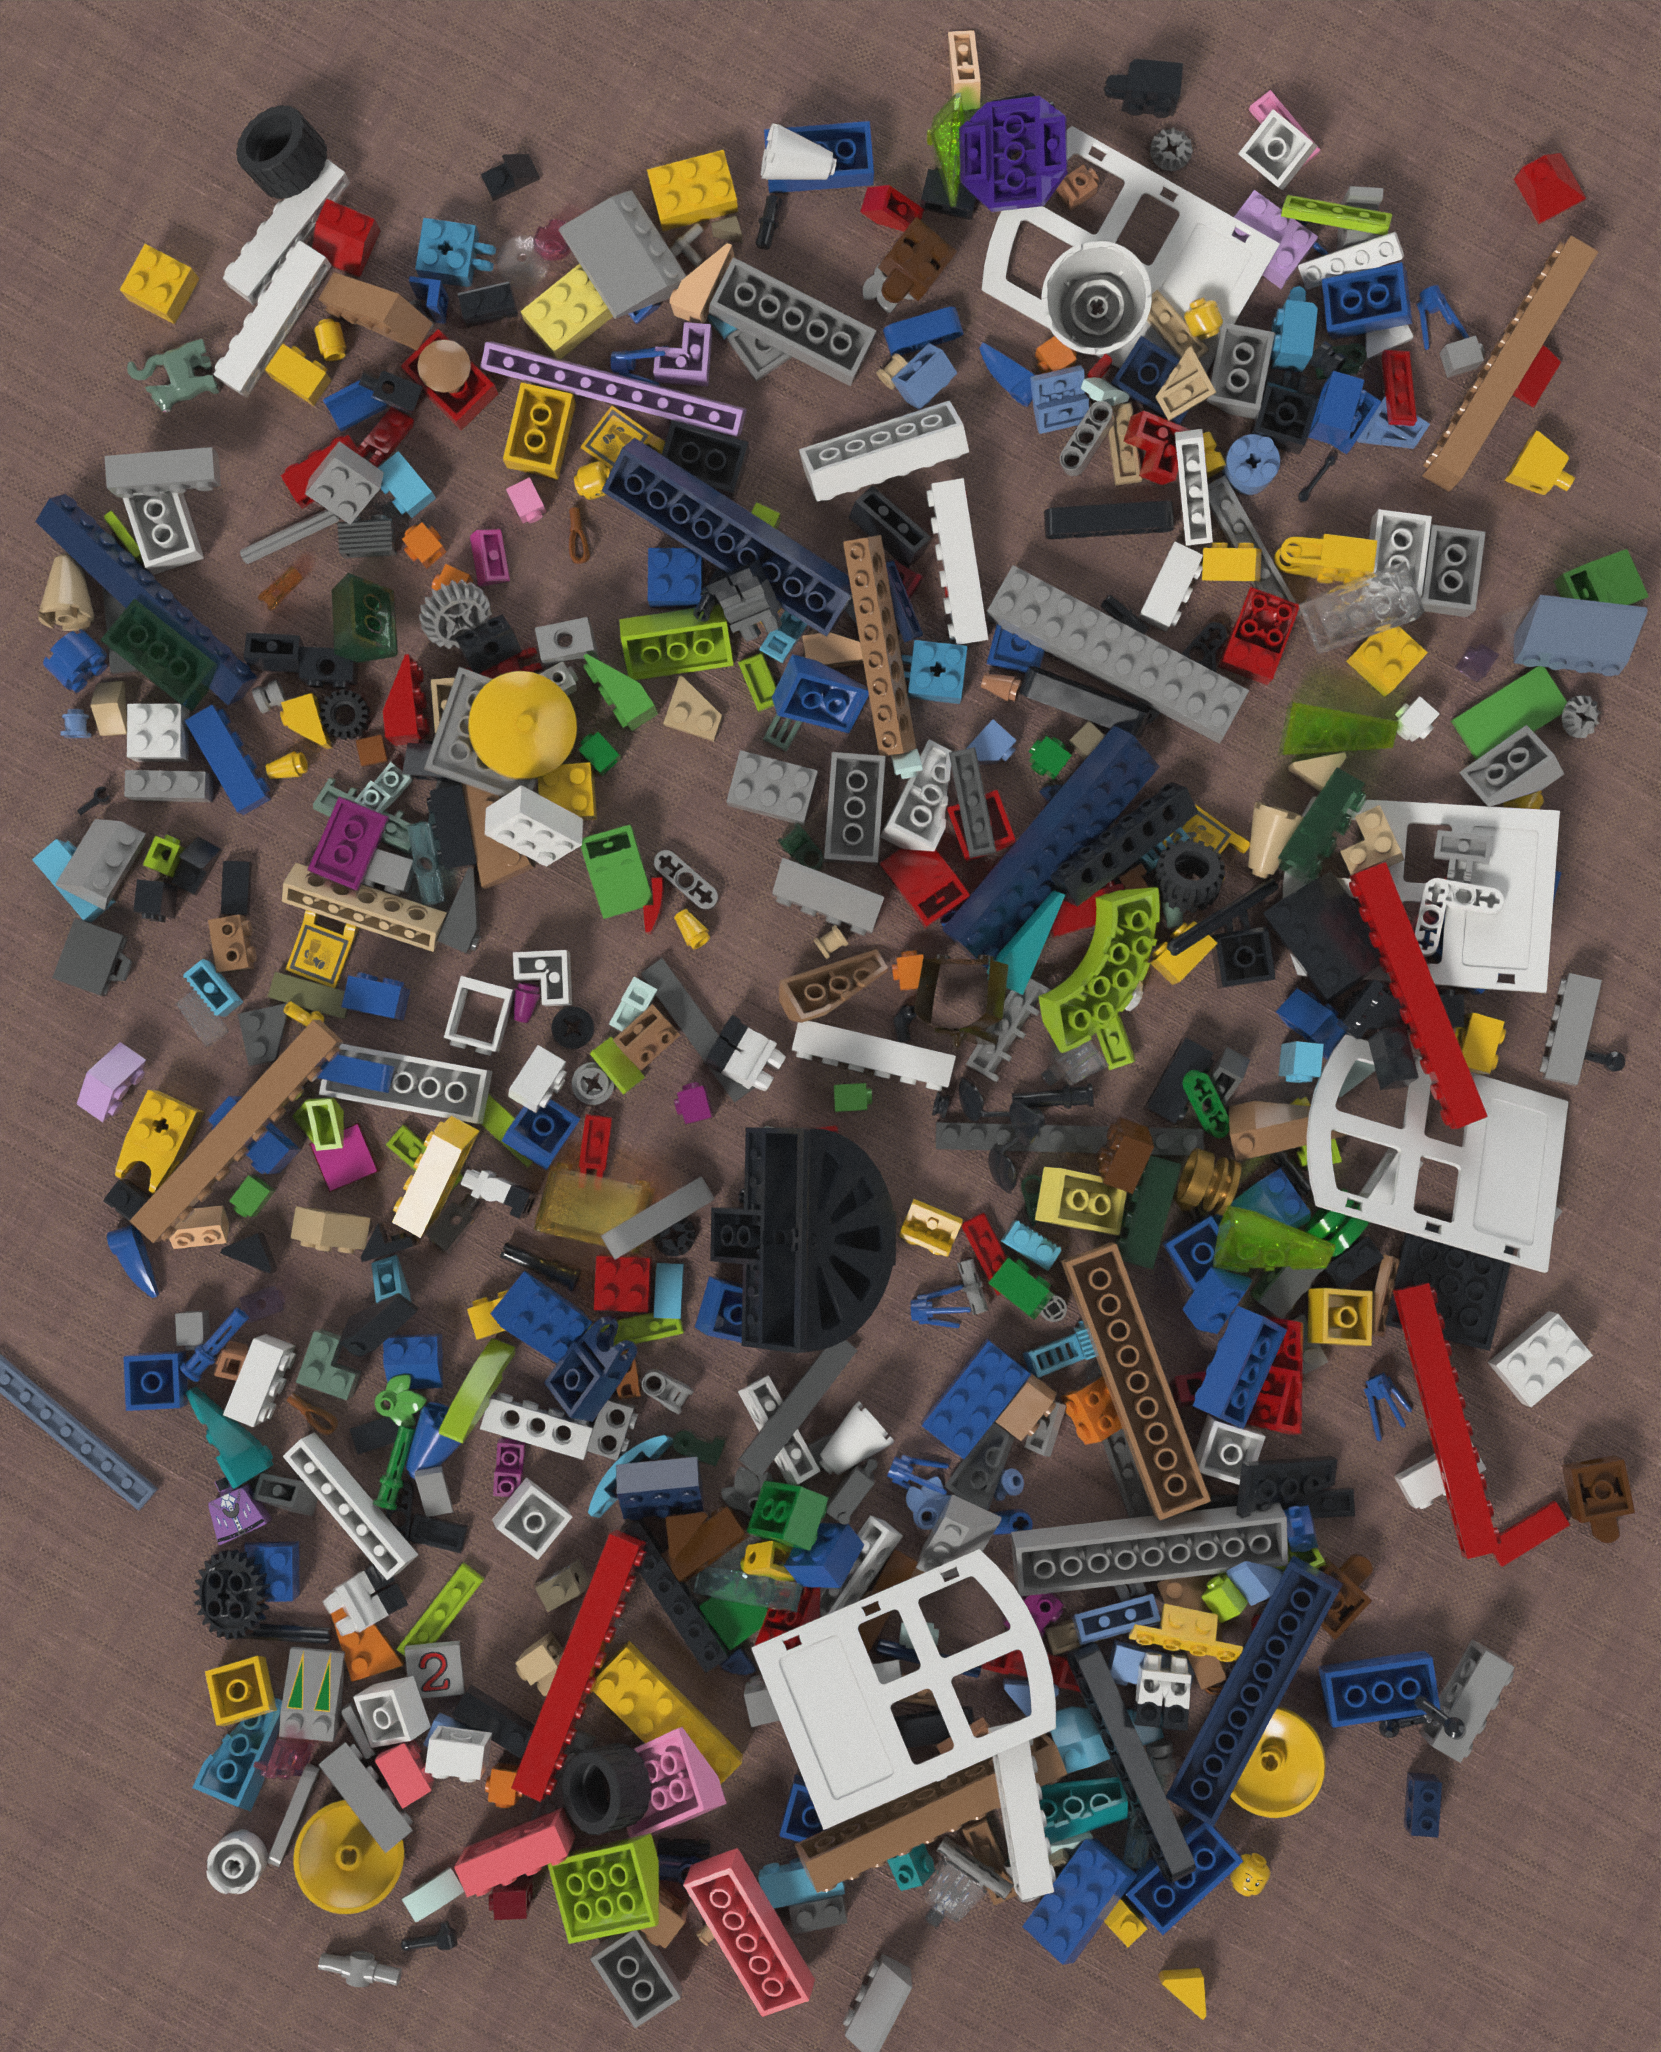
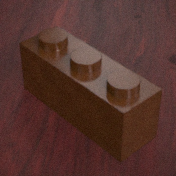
[662,1507,750,1583]

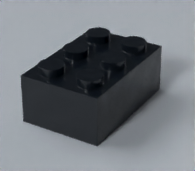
[662,420,750,501]

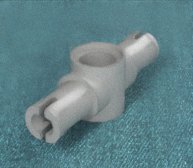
[318,1951,402,1987]

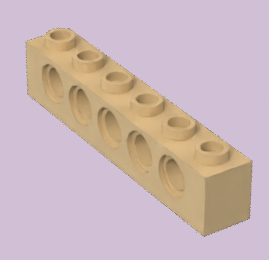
[282,863,447,952]

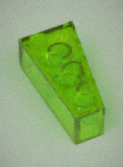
[1278,702,1399,756]

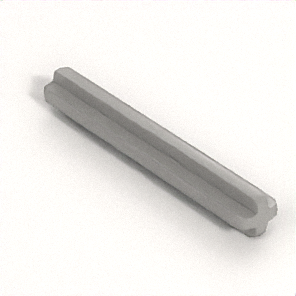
[240,509,339,564]

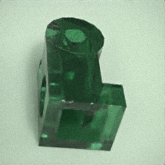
[673,1428,727,1466]

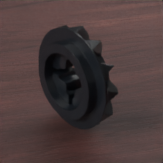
[551,1006,594,1049]
[653,1217,696,1256]

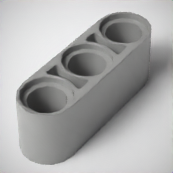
[1060,401,1115,476]

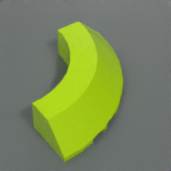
[1038,887,1160,1053]

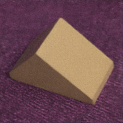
[91,681,127,736]
[1288,752,1346,792]

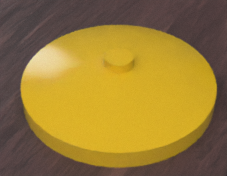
[468,671,577,780]
[1230,1707,1326,1818]
[293,1800,404,1914]

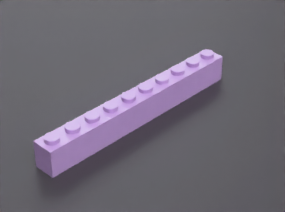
[480,341,747,437]

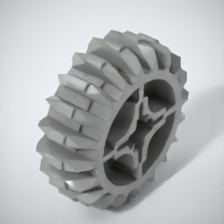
[419,579,492,649]

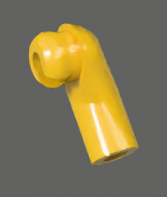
[283,1001,324,1027]

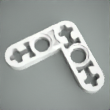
[1415,878,1504,957]

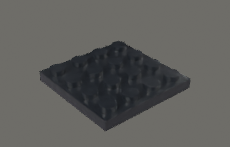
[1384,1225,1514,1351]

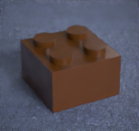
[1096,1117,1154,1194]

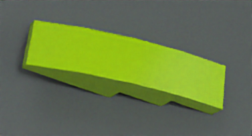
[439,1338,515,1444]

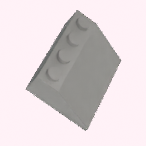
[559,190,686,319]
[772,858,885,936]

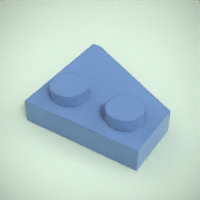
[1357,397,1430,449]

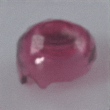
[533,219,571,261]

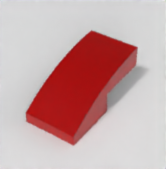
[643,877,664,934]

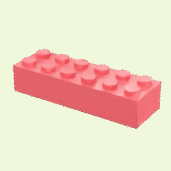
[684,1848,815,2017]

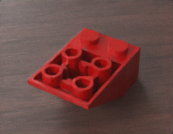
[1218,587,1300,685]
[383,654,430,746]
[880,848,970,929]
[754,1581,821,1651]

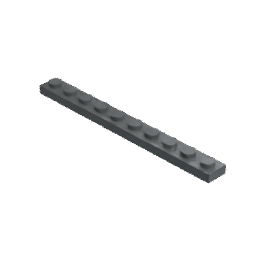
[935,1122,1203,1155]

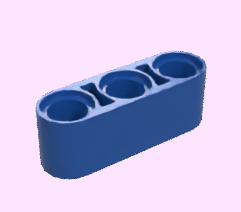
[883,307,964,356]
[317,1054,394,1093]

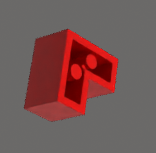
[1123,411,1190,485]

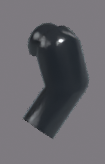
[893,1004,917,1042]

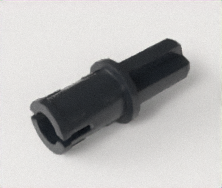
[755,195,783,250]
[1101,595,1150,634]

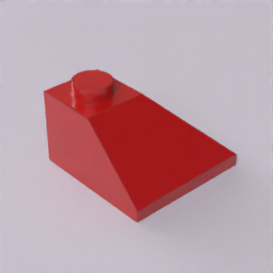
[1514,153,1586,224]

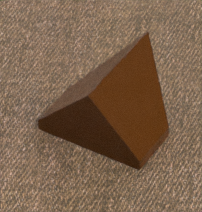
[665,1512,708,1560]

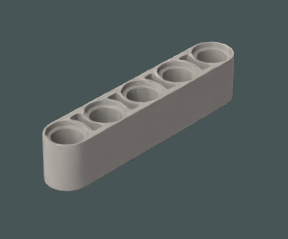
[601,1176,715,1259]

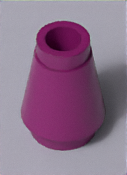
[514,982,541,1023]

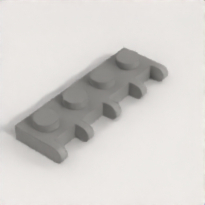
[966,978,1051,1082]

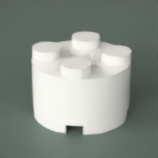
[206,1829,269,1894]

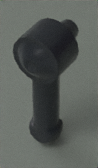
[1584,1049,1626,1072]
[1414,1695,1466,1740]
[1379,1714,1434,1738]
[401,1921,458,1951]

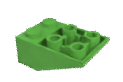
[1554,549,1649,605]
[583,654,658,731]
[581,825,654,919]

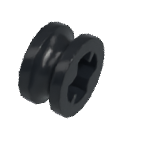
[932,1092,950,1118]

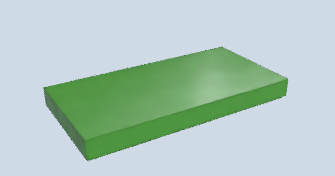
[1451,666,1567,760]

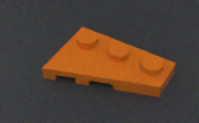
[331,1607,405,1682]

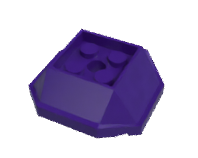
[959,96,1068,212]

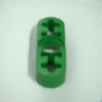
[1183,1070,1230,1138]

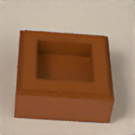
[355,735,389,767]

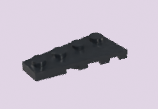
[1236,1456,1338,1518]

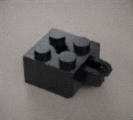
[1103,59,1183,118]
[1250,370,1319,455]
[1211,910,1276,989]

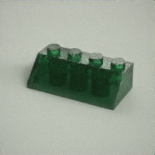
[101,598,217,712]

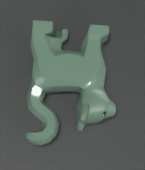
[127,339,219,413]

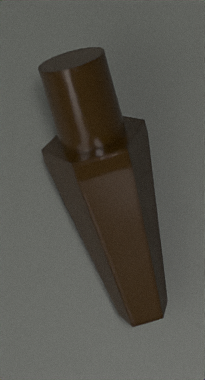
[1167,1187,1201,1222]

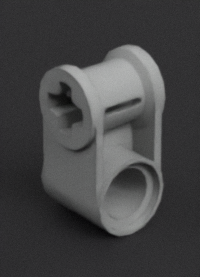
[642,1369,694,1414]

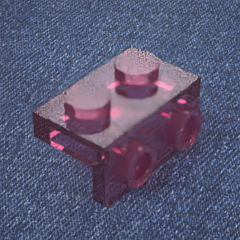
[253,1739,312,1780]

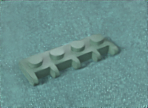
[313,777,426,854]

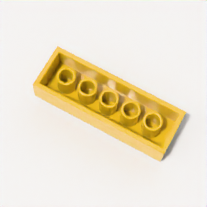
[593,1641,743,1785]

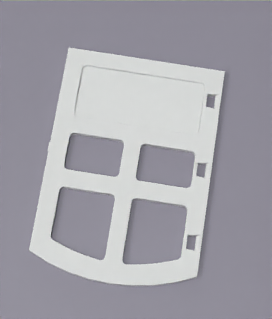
[982,126,1280,372]
[1283,797,1560,993]
[1307,1034,1568,1273]
[752,1549,1056,1830]

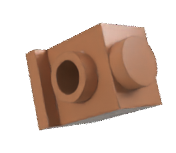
[1056,164,1099,211]
[214,1341,248,1381]

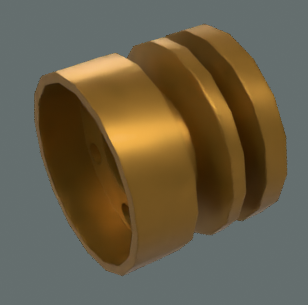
[1177,1148,1241,1216]

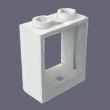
[444,976,515,1056]
[1356,1148,1423,1205]

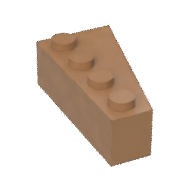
[318,272,433,350]
[462,783,534,890]

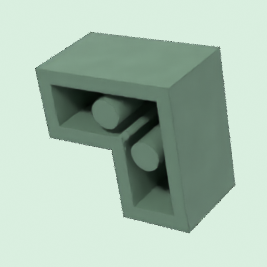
[296,1329,362,1400]

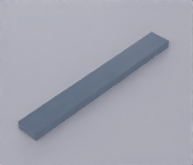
[0,1354,158,1511]

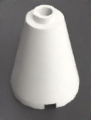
[761,123,837,180]
[819,1401,895,1475]

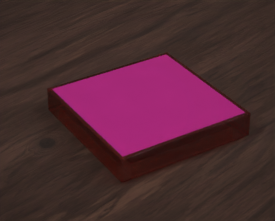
[309,1123,380,1193]

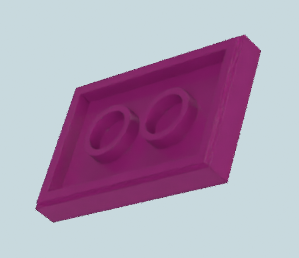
[308,796,390,891]

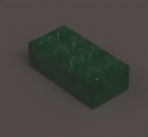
[1278,767,1367,885]
[1114,1156,1182,1269]

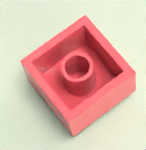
[375,1738,434,1809]

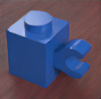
[1283,1505,1318,1552]

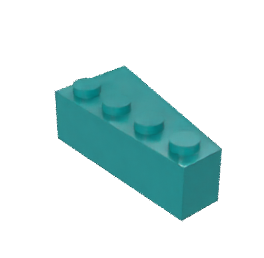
[1039,1777,1128,1844]

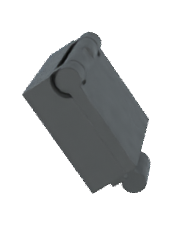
[52,918,133,996]
[826,1456,877,1524]

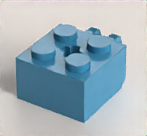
[415,218,496,287]
[1270,286,1318,372]
[901,640,967,704]

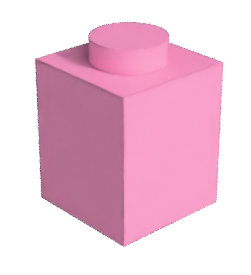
[506,477,546,524]

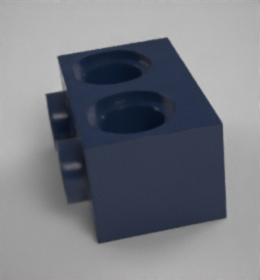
[1404,1772,1442,1838]

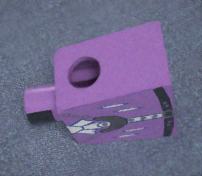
[208,1477,272,1545]

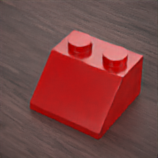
[312,199,381,278]

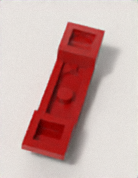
[982,1649,1081,1692]

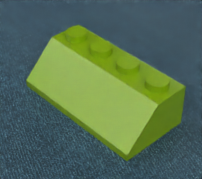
[619,604,734,680]

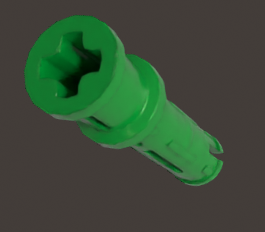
[373,1425,415,1510]

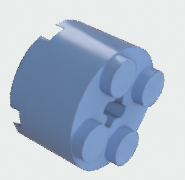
[1222,434,1280,495]

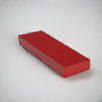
[1381,350,1417,426]
[961,1212,1008,1296]
[1492,1500,1570,1567]

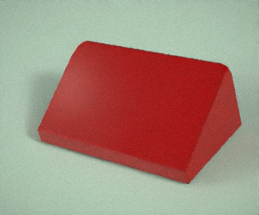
[1513,345,1561,408]

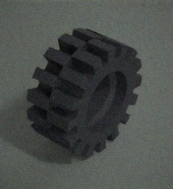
[319,689,371,740]

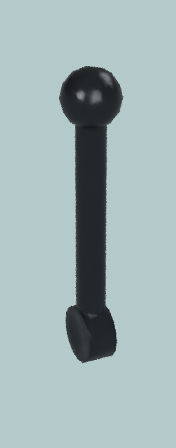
[1298,456,1336,503]

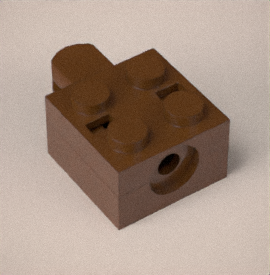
[877,217,957,303]
[1562,1455,1635,1543]
[1317,1553,1373,1640]

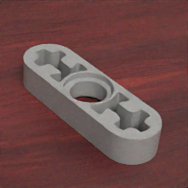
[654,850,718,910]

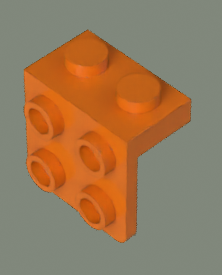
[1060,1376,1122,1445]

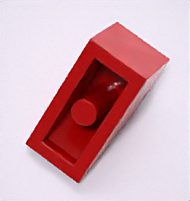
[860,185,924,232]

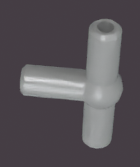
[669,223,703,267]

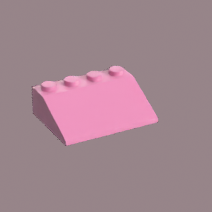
[627,1727,726,1838]

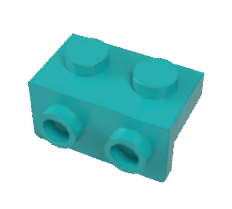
[887,1843,936,1891]

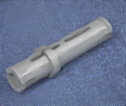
[937,1836,1014,1900]

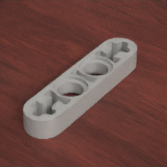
[267,1763,321,1868]

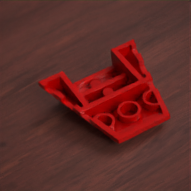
[1204,1314,1303,1435]

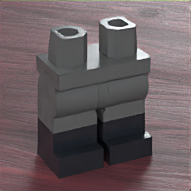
[707,559,782,642]

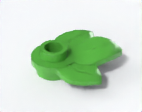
[375,1374,427,1427]

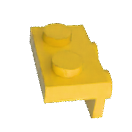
[899,1199,963,1257]

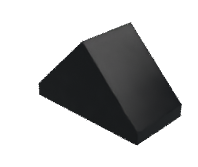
[220,1232,277,1274]

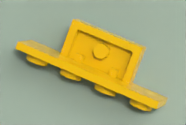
[1129,1604,1243,1662]

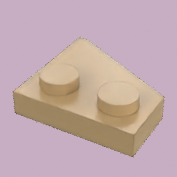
[1156,347,1216,421]
[663,676,722,742]

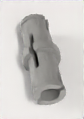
[957,1258,989,1315]

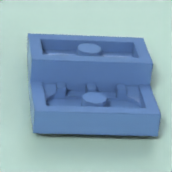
[1030,365,1089,434]

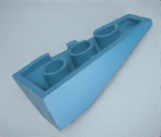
[192,1697,282,1812]

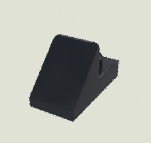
[481,154,540,201]
[171,837,222,896]
[360,1223,418,1262]

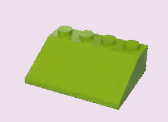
[547,1833,659,1944]

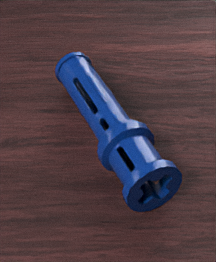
[180,1308,249,1382]

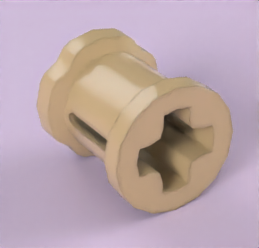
[876,353,908,389]
[813,925,848,959]

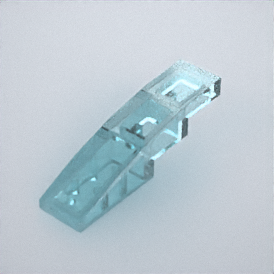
[693,1567,803,1612]

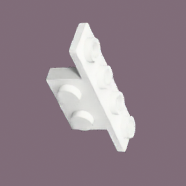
[1298,232,1404,289]

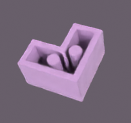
[653,322,712,386]
[77,1042,146,1122]

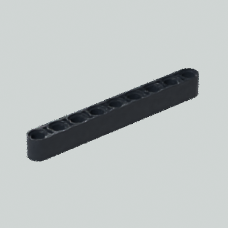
[1066,1642,1196,1884]

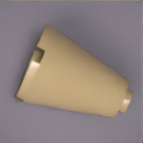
[38,553,94,631]
[1248,802,1307,878]

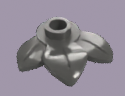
[721,1466,774,1517]

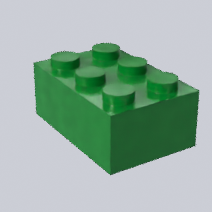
[746,1481,828,1551]

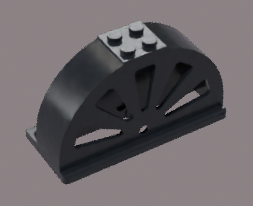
[710,1127,897,1353]

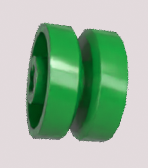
[1305,1188,1369,1257]

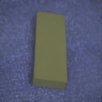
[268,972,349,1019]

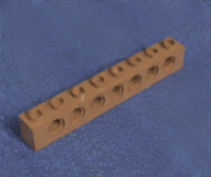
[843,535,916,756]

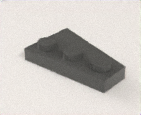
[945,1422,1014,1511]

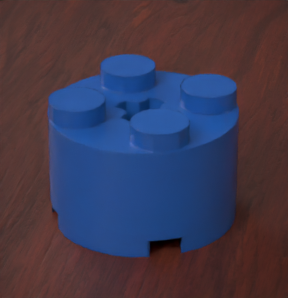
[43,629,107,693]

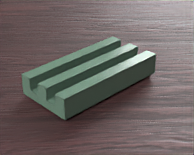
[763,713,802,752]

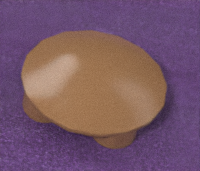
[417,339,471,393]

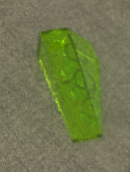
[927,93,965,207]
[1213,1206,1336,1272]

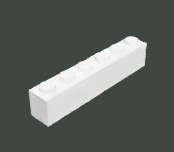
[223,159,350,305]
[213,240,332,398]
[927,478,988,645]
[792,1021,956,1091]
[283,1432,418,1580]
[988,1722,1056,1900]

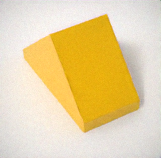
[1158,1968,1206,2020]

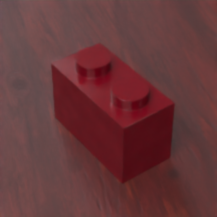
[489,1875,533,1920]

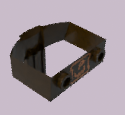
[914,954,1009,1048]

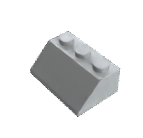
[1207,322,1275,419]
[56,819,146,910]
[916,1495,1002,1579]
[842,1953,912,2052]

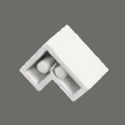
[513,950,572,1006]
[508,1045,567,1113]

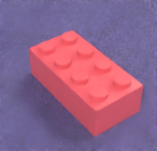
[454,1807,576,1897]

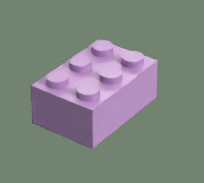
[1232,190,1318,289]

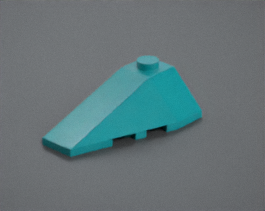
[987,891,1065,995]
[185,1387,274,1489]

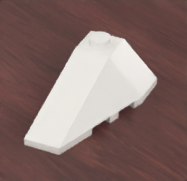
[880,739,952,851]

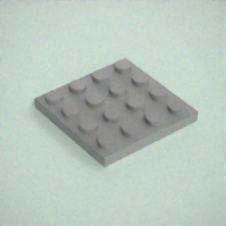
[424,667,536,797]

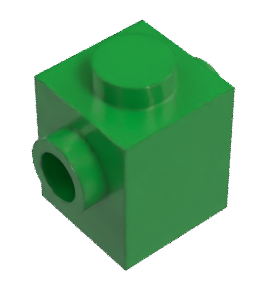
[1028,736,1072,780]

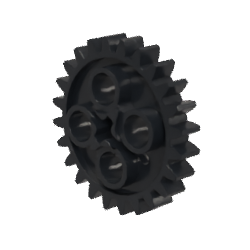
[193,1549,271,1640]

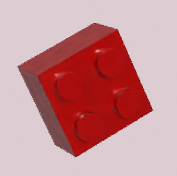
[947,790,1016,863]
[594,1254,652,1312]

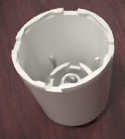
[1042,241,1152,355]

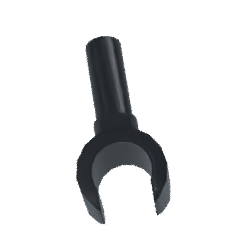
[77,786,112,815]

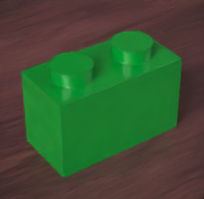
[988,1258,1054,1320]

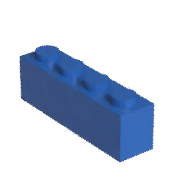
[184,705,271,815]

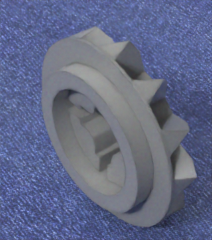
[1150,127,1193,171]
[1562,695,1601,738]
[572,1062,615,1105]

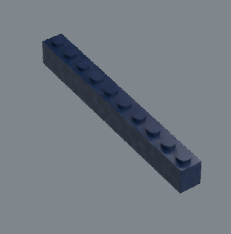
[35,494,257,705]

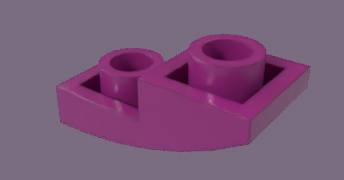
[493,1438,525,1497]

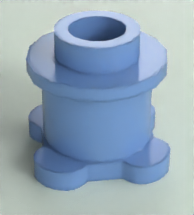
[61,709,91,738]
[994,1468,1024,1501]

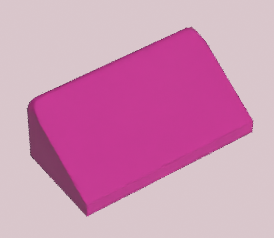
[470,529,510,586]

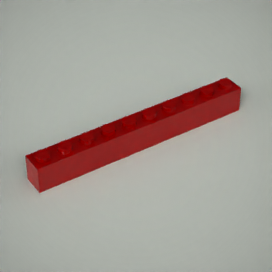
[1349,862,1488,1129]
[1392,1283,1501,1559]
[511,1530,646,1802]

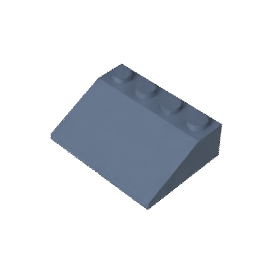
[1514,595,1647,676]

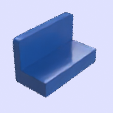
[409,276,449,324]
[323,380,388,432]

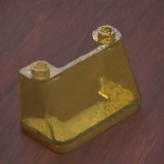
[533,1162,656,1253]

